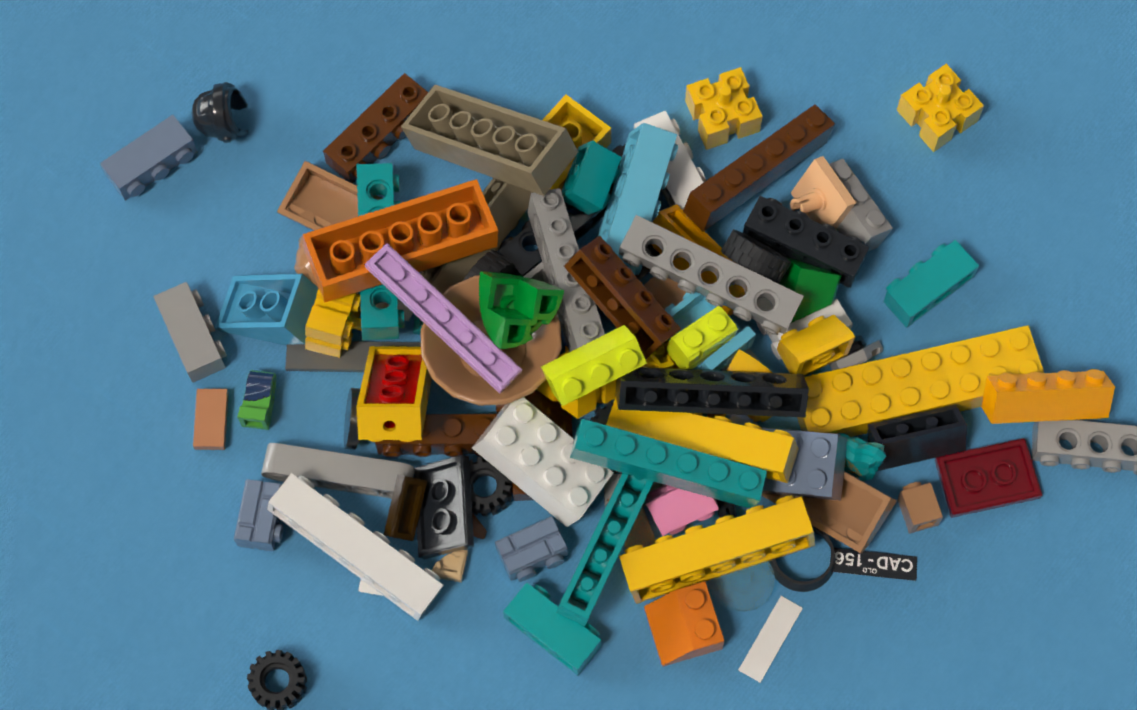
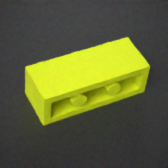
[541,325,647,406]

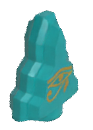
[838,433,886,481]

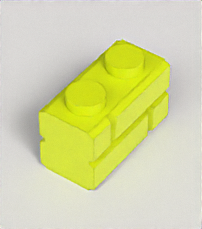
[666,306,738,369]

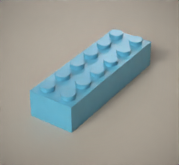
[596,122,678,308]

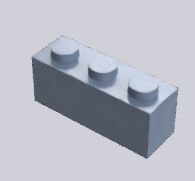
[100,115,197,201]

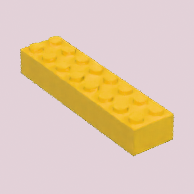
[797,325,1044,437]

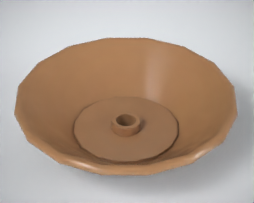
[421,275,562,406]

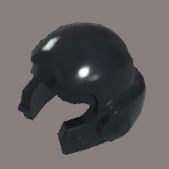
[191,82,249,143]

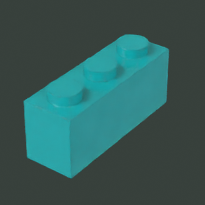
[883,239,979,328]
[503,582,601,676]

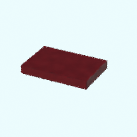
[934,438,1042,518]

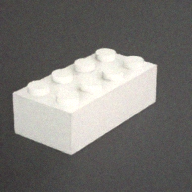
[472,397,614,527]

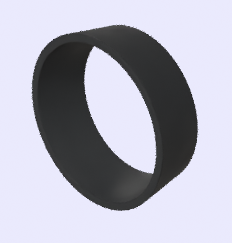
[768,525,835,592]

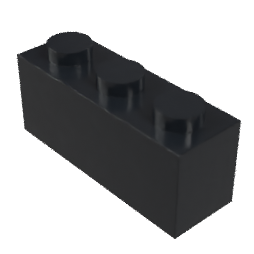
[868,404,967,471]

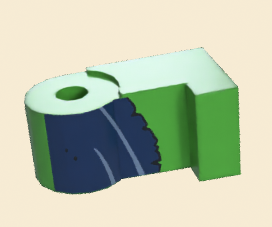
[237,370,276,430]

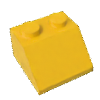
[777,315,855,376]

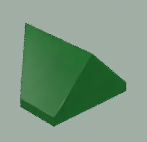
[779,257,842,324]

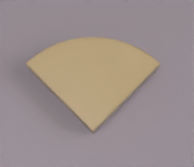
[432,550,468,583]

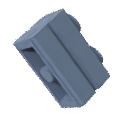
[234,479,284,551]
[495,516,568,582]

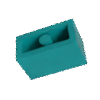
[561,140,622,215]

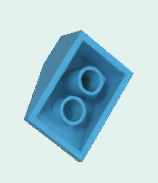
[215,274,318,345]

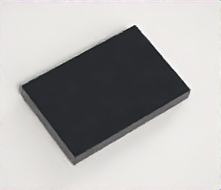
[414,454,474,559]

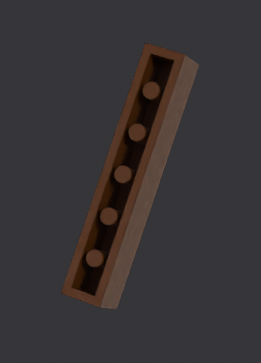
[683,104,835,232]

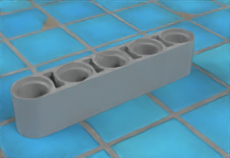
[261,443,415,499]

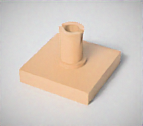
[790,156,856,229]

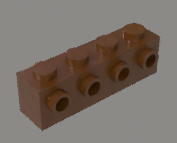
[323,73,428,183]
[564,236,681,360]
[375,414,497,457]

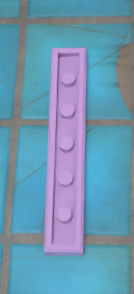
[365,243,522,394]

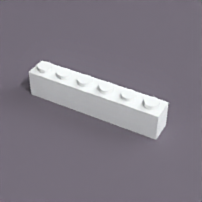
[267,473,443,621]

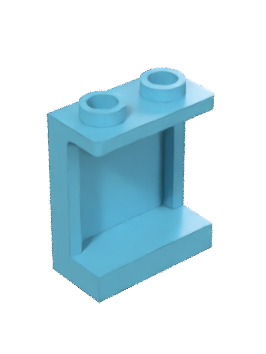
[665,291,756,371]

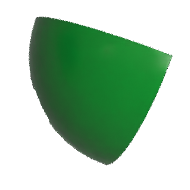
[479,271,565,349]

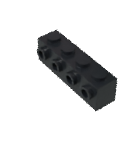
[743,196,870,288]

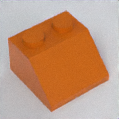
[644,581,724,667]

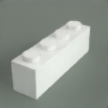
[633,110,706,210]

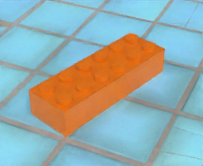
[303,179,498,303]

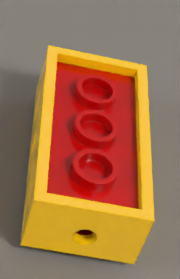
[356,346,432,442]

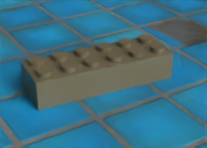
[401,85,578,196]

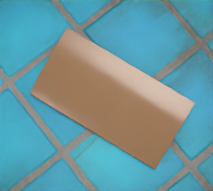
[277,161,383,231]
[761,471,897,554]

